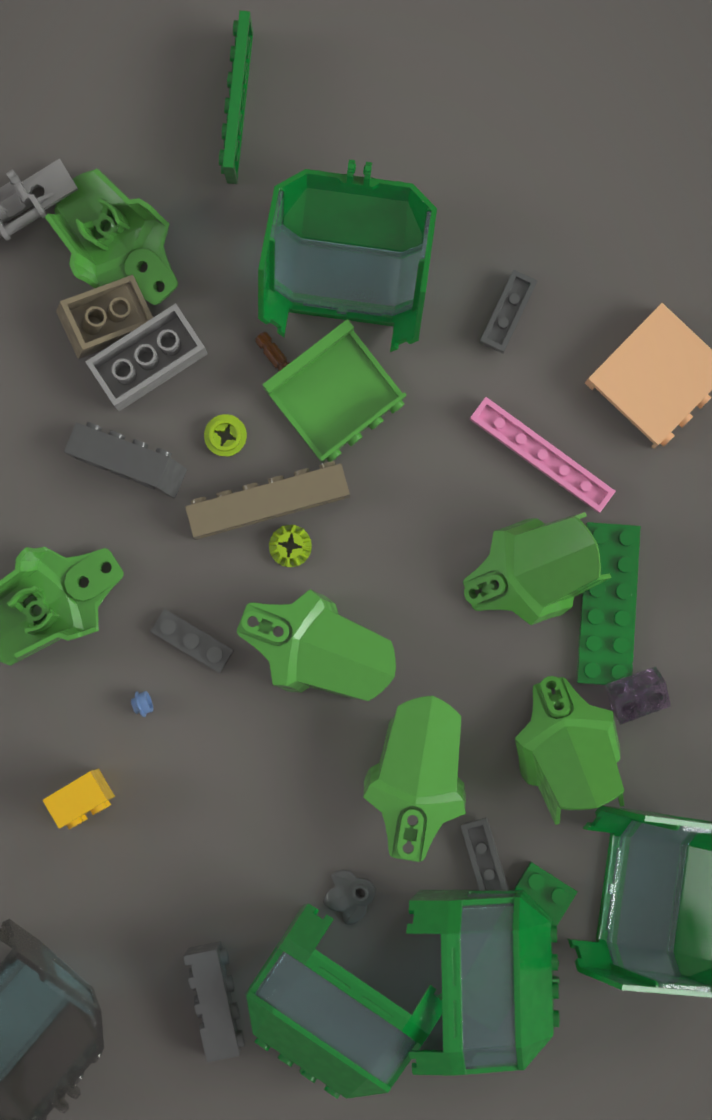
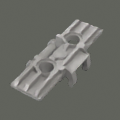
[0,158,79,241]

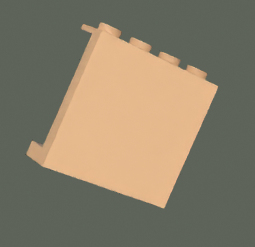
[585,303,712,449]

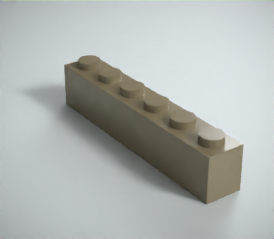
[185,461,350,540]

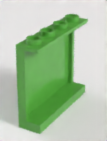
[262,319,407,463]

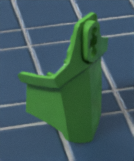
[45,168,178,305]
[463,512,611,625]
[0,546,124,666]
[237,589,396,701]
[515,676,625,825]
[363,696,466,862]

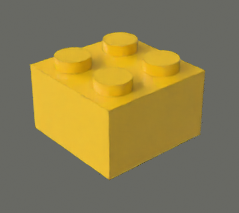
[42,769,115,830]

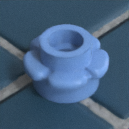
[131,691,153,717]

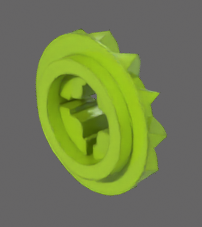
[204,414,247,457]
[269,524,312,567]

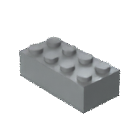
[85,303,208,411]

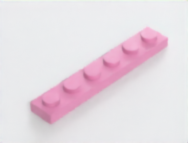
[469,397,616,514]

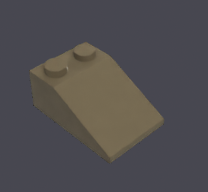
[56,275,153,359]

